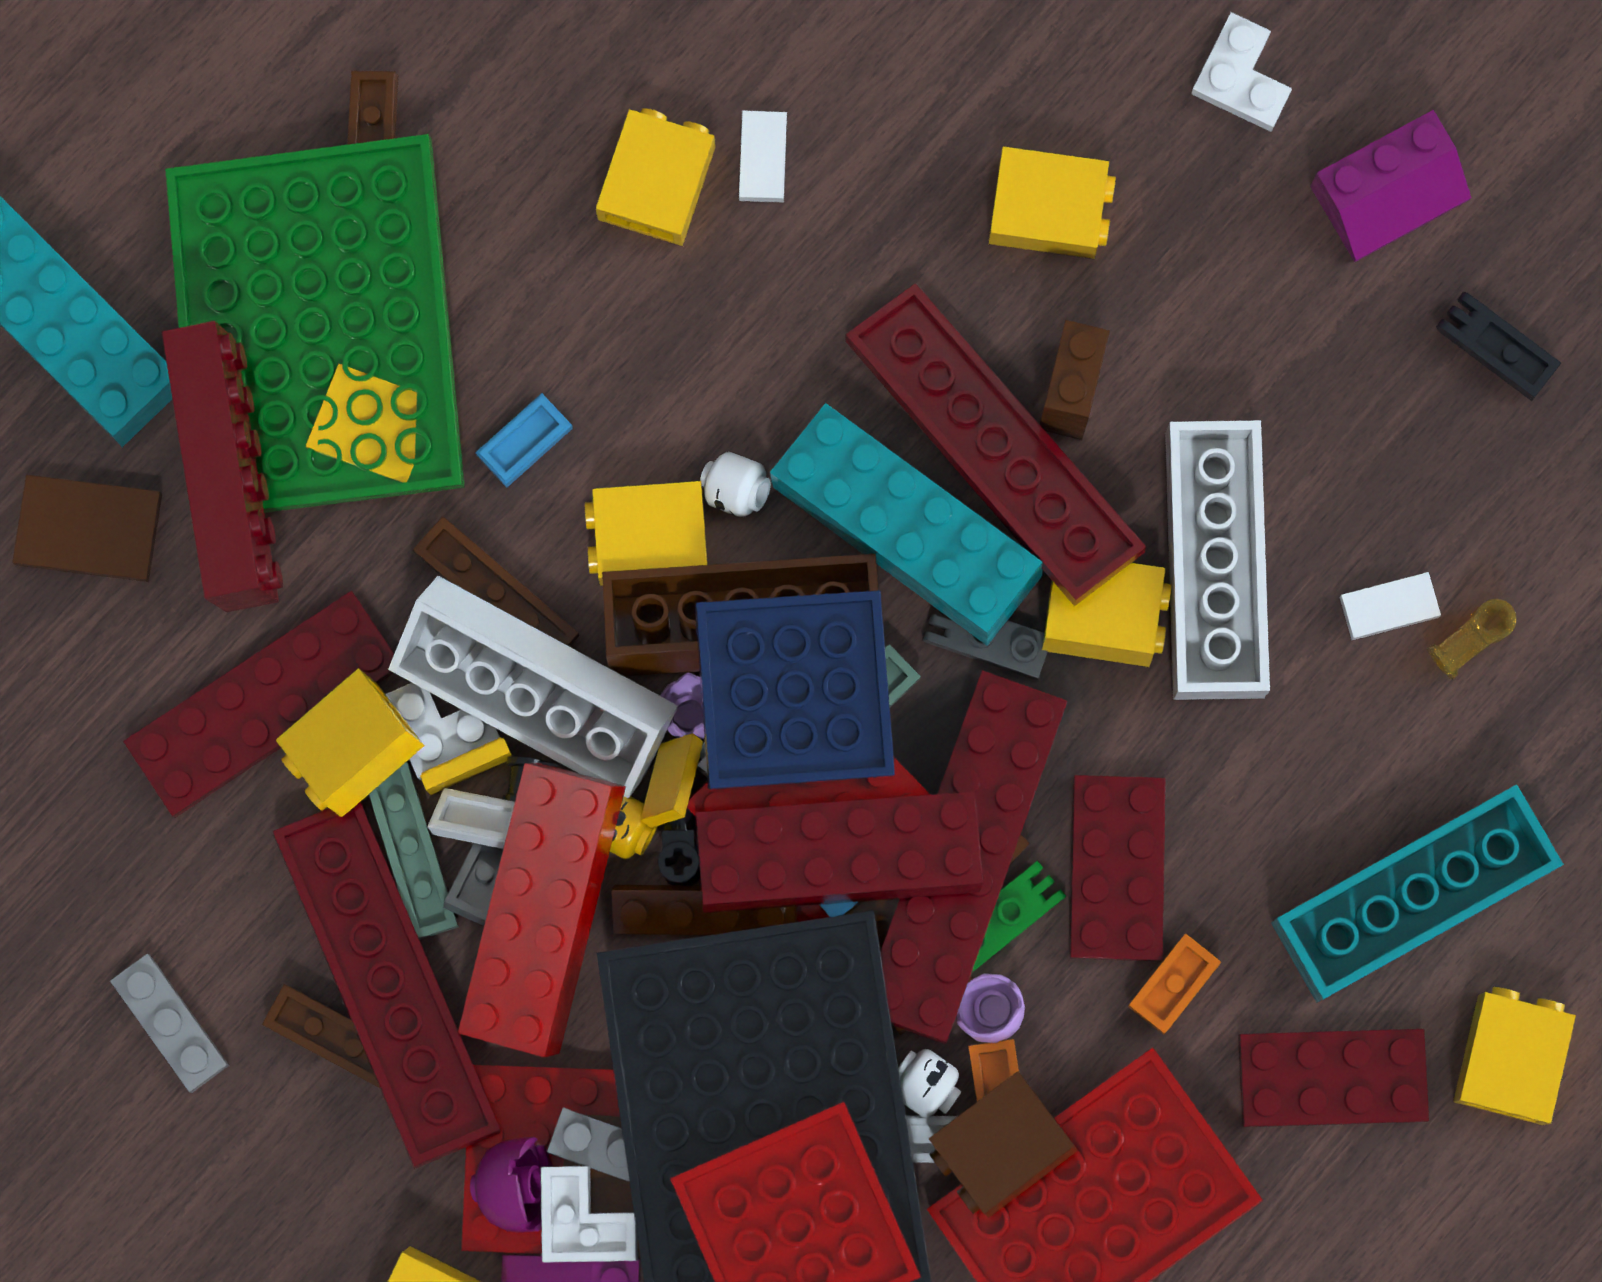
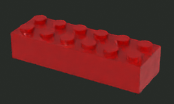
[458,763,626,1058]

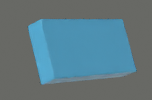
[475,393,573,488]

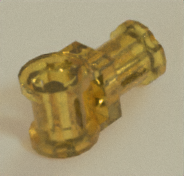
[1427,599,1517,680]

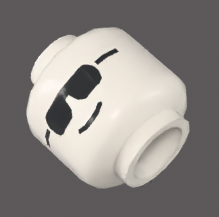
[700,452,771,517]
[898,1049,961,1118]

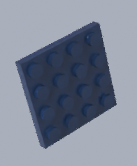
[695,590,895,789]

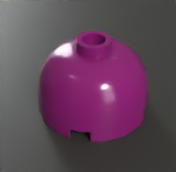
[470,1137,552,1232]

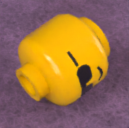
[610,796,658,859]

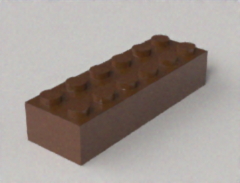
[602,554,879,676]

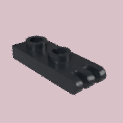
[1436,292,1561,401]

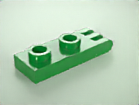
[972,861,1066,973]

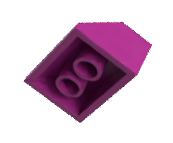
[1310,110,1471,262]

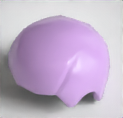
[660,672,705,740]
[956,973,1025,1043]

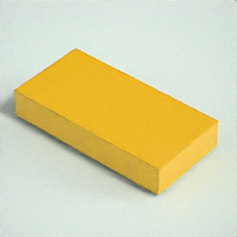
[640,733,703,828]
[420,737,512,796]

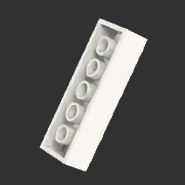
[1165,420,1270,700]
[388,576,678,798]

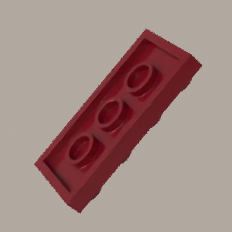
[1070,775,1166,962]
[1238,1029,1429,1127]

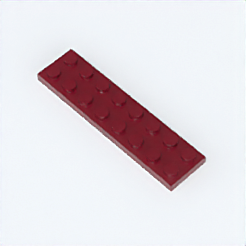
[845,283,1146,606]
[880,670,1068,1044]
[273,802,500,1169]

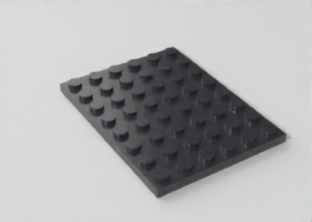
[597,910,931,1282]

